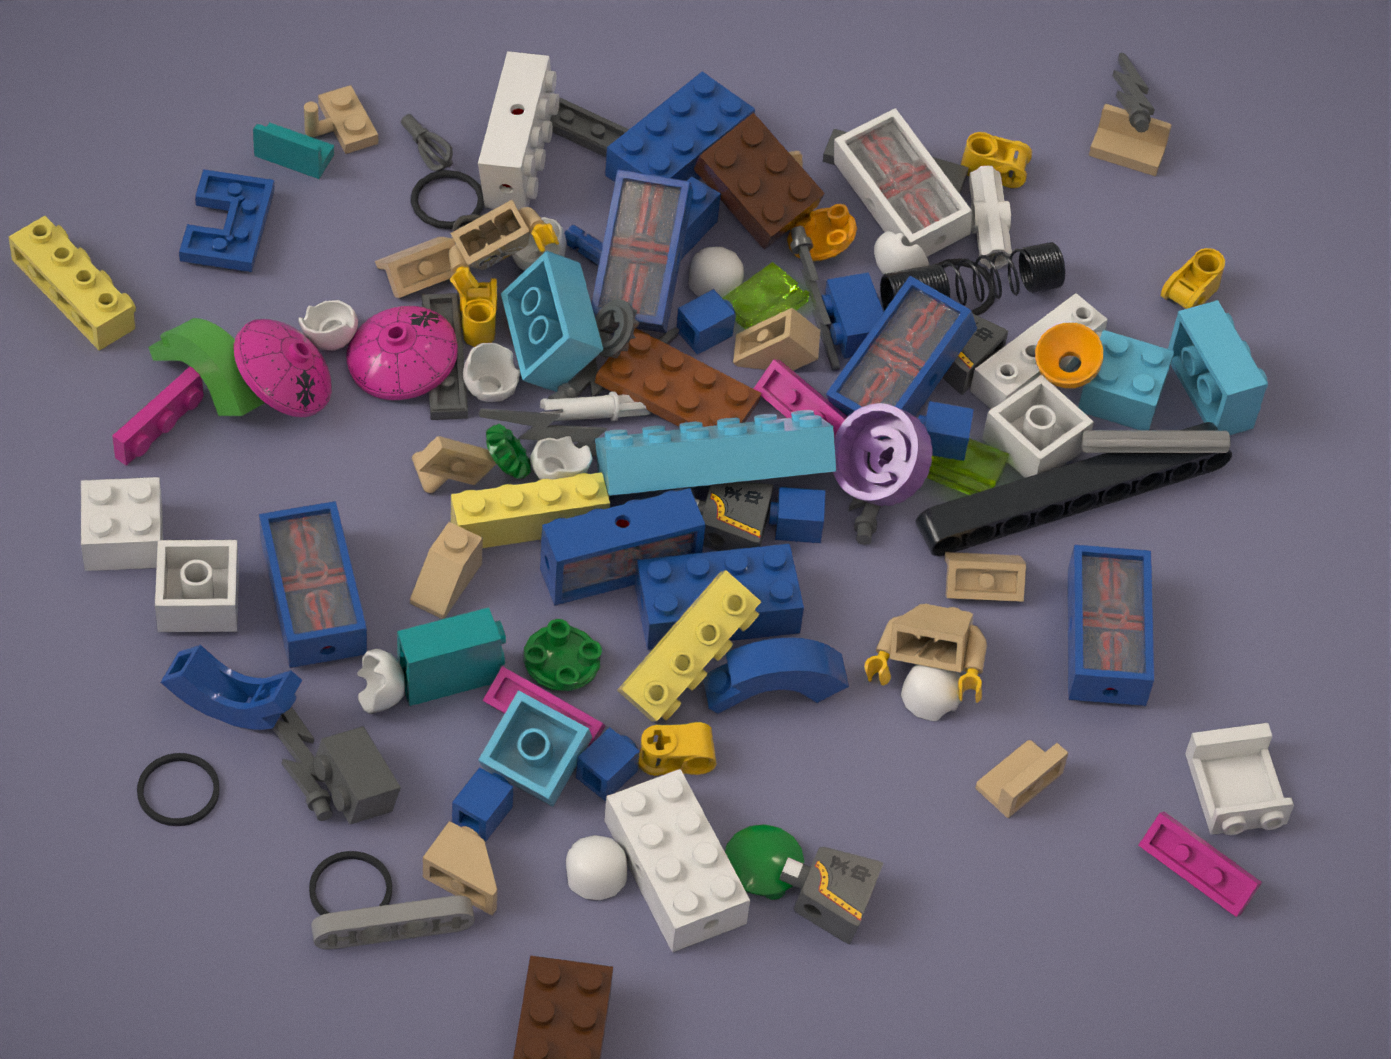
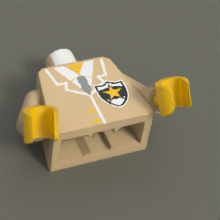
[449,200,559,297]
[864,604,987,703]

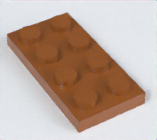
[595,328,762,427]

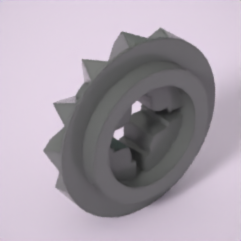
[595,299,639,358]

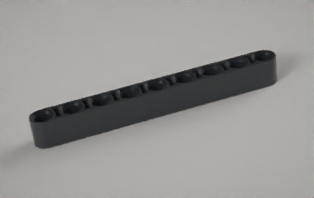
[915,422,1232,556]

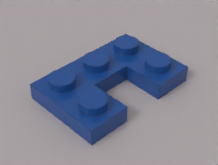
[179,169,275,272]

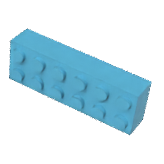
[595,410,836,496]

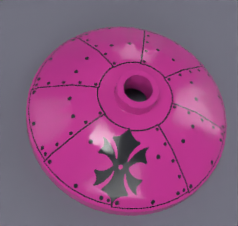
[347,306,458,400]
[234,319,332,417]

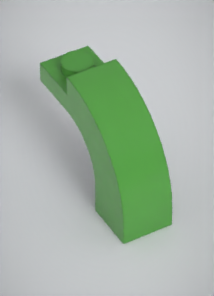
[148,318,265,416]

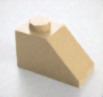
[733,308,821,371]
[410,522,483,619]
[423,821,497,916]

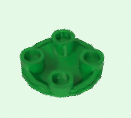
[523,619,602,691]
[725,824,804,900]

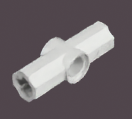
[969,166,1012,269]

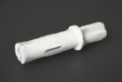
[540,391,651,421]

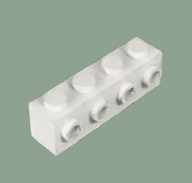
[970,293,1108,409]

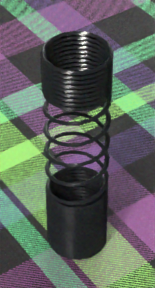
[880,242,1066,310]

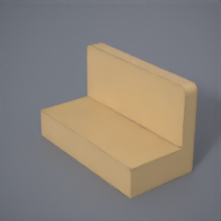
[1089,104,1172,176]
[375,237,455,298]
[945,552,1026,602]
[975,740,1068,818]

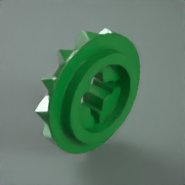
[486,424,531,480]

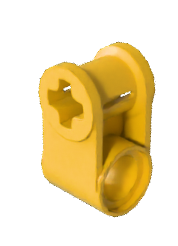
[961,132,1032,188]
[1160,248,1225,309]
[459,278,497,347]
[638,722,717,776]

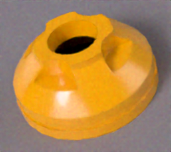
[1035,323,1104,388]

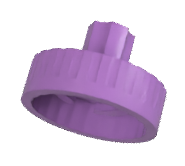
[833,403,932,506]

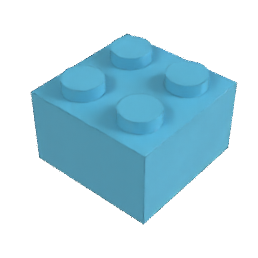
[1078,330,1174,430]
[478,690,593,807]

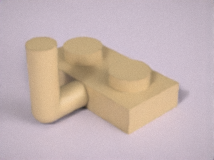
[304,85,378,154]
[412,436,496,493]

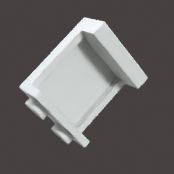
[1185,723,1294,835]

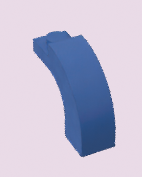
[703,638,849,714]
[160,645,302,730]

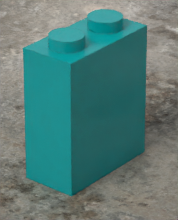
[397,607,506,706]

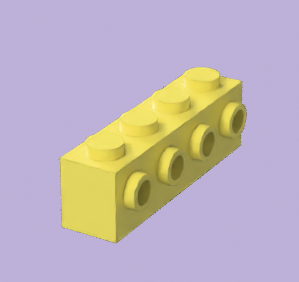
[9,216,136,351]
[451,472,610,548]
[617,570,761,722]

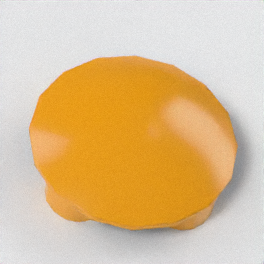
[787,204,857,261]

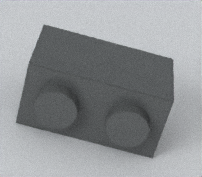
[313,726,401,825]

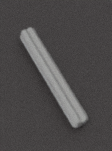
[1081,430,1231,453]

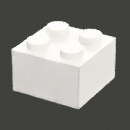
[982,375,1094,478]
[81,477,163,571]
[155,540,239,632]

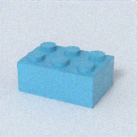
[501,251,604,392]
[1168,300,1268,435]

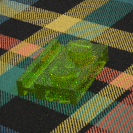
[722,262,810,329]
[927,438,1010,495]

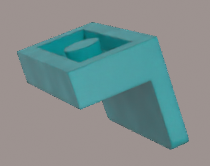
[253,122,335,179]

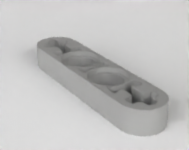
[311,896,475,949]

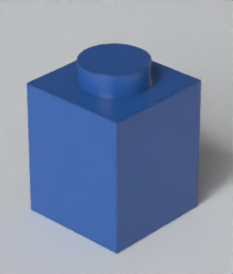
[676,289,736,355]
[918,401,974,461]
[769,487,825,543]
[576,727,640,801]
[452,767,513,842]

